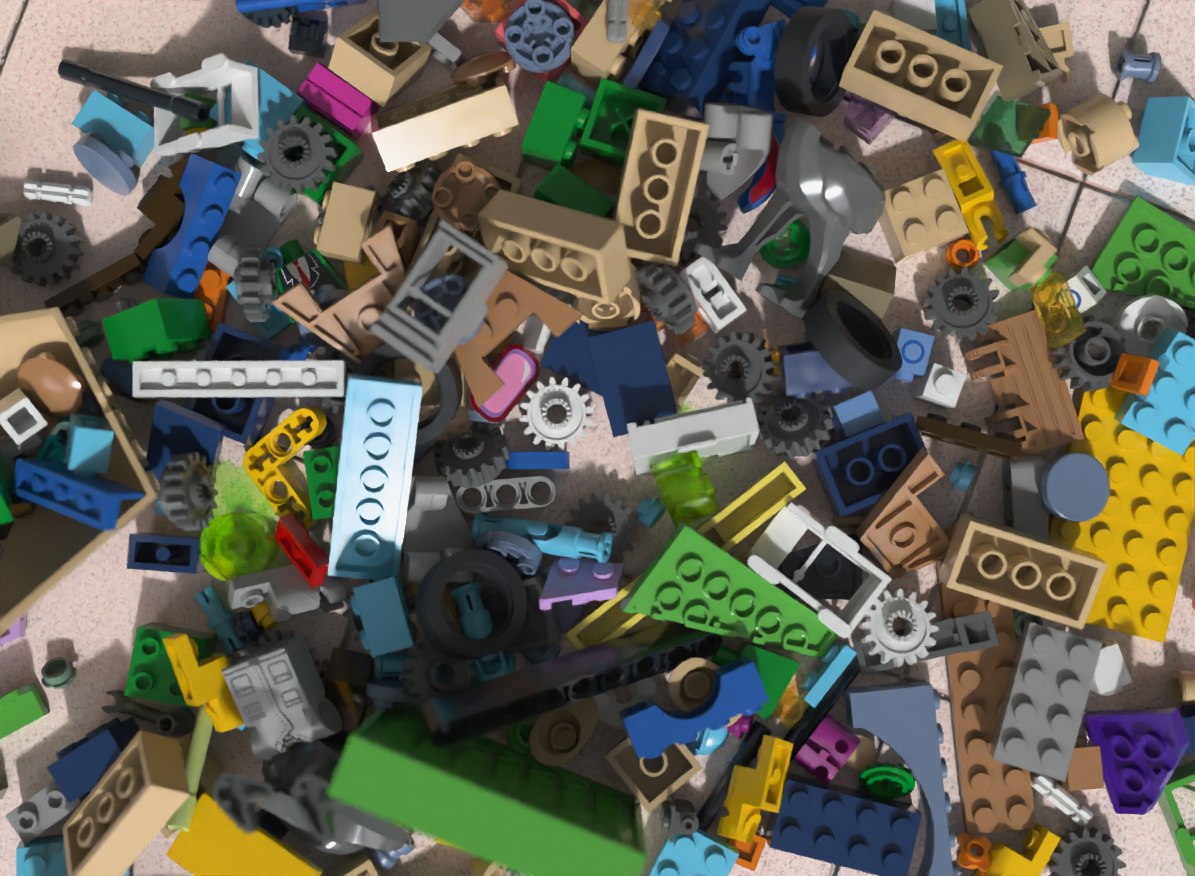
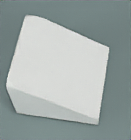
[519,316,551,355]

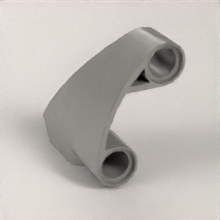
[699,102,772,201]
[207,145,298,278]
[403,475,489,586]

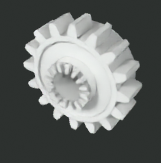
[519,377,594,452]
[859,589,939,667]

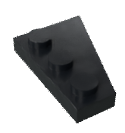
[775,533,863,600]

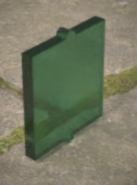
[968,96,1051,158]

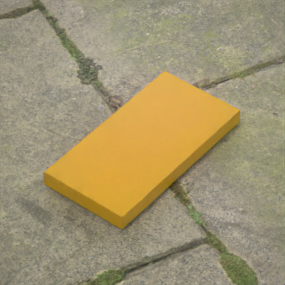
[166,791,323,876]

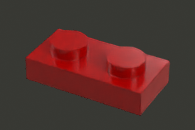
[274,513,330,588]

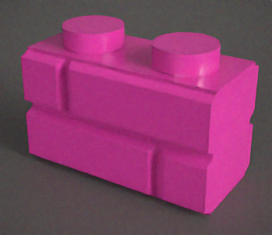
[297,62,380,140]

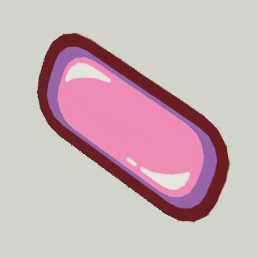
[469,344,540,423]

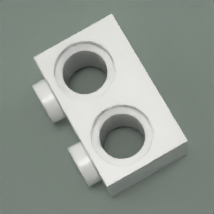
[678,256,747,334]

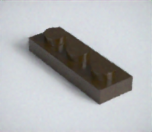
[43,252,148,318]
[916,413,1022,462]

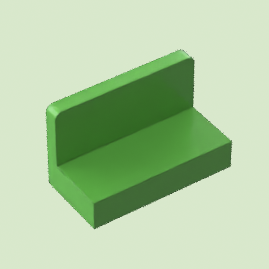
[0,683,50,740]

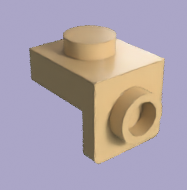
[1007,226,1057,287]
[666,352,703,407]

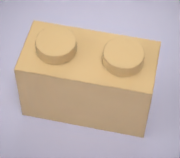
[314,182,380,265]

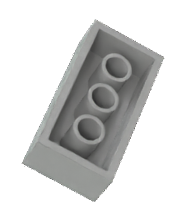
[989,620,1103,781]

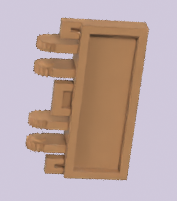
[963,308,1084,456]

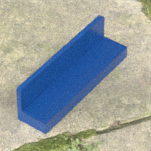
[12,458,144,531]

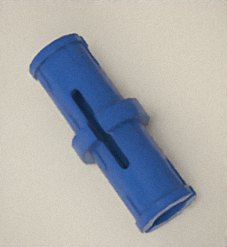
[989,144,1037,215]

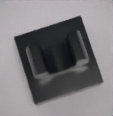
[288,16,329,58]

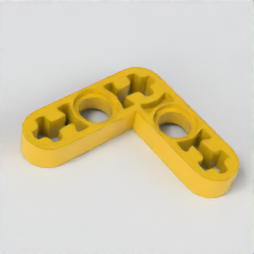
[243,406,326,530]

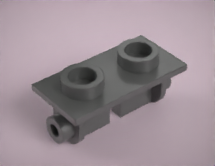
[660,794,699,843]

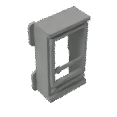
[369,220,509,374]

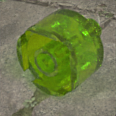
[649,450,720,528]
[200,511,280,581]

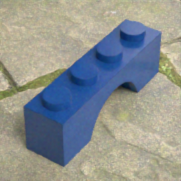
[142,153,242,299]
[618,656,769,759]

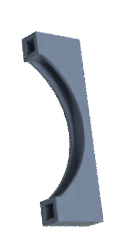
[844,680,959,876]

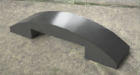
[853,610,1000,675]

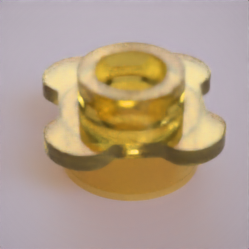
[632,0,662,36]
[771,687,809,729]

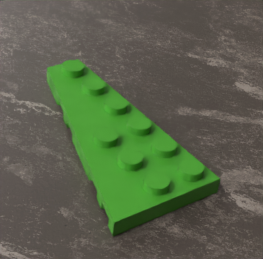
[1089,196,1195,311]
[619,521,839,658]

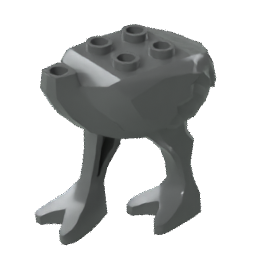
[694,117,886,322]
[212,738,410,855]

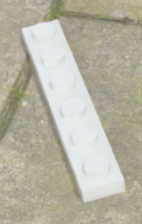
[132,361,347,398]

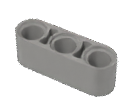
[1002,455,1049,539]
[456,476,557,513]

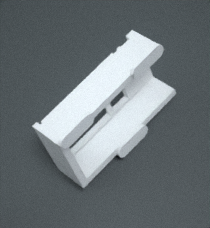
[150,53,259,159]
[627,397,759,476]
[745,502,892,638]

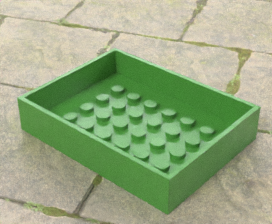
[327,702,647,876]

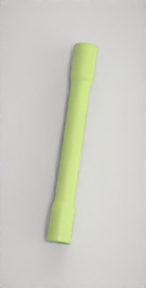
[167,653,232,831]

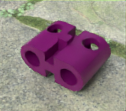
[793,714,862,786]

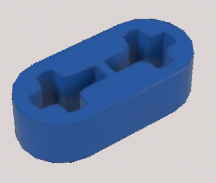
[505,452,570,469]

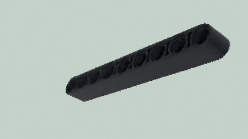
[419,620,723,747]

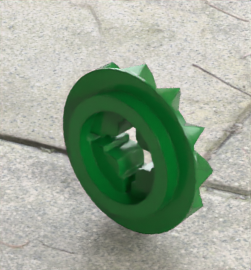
[759,219,811,270]
[859,760,915,799]

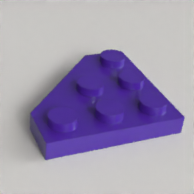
[1082,708,1190,815]

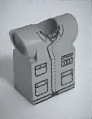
[221,633,342,761]

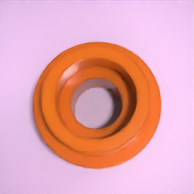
[945,238,980,272]

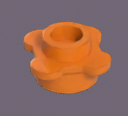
[956,833,991,871]

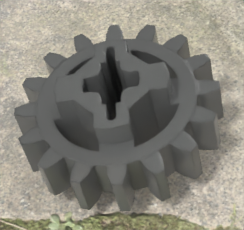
[234,245,278,322]

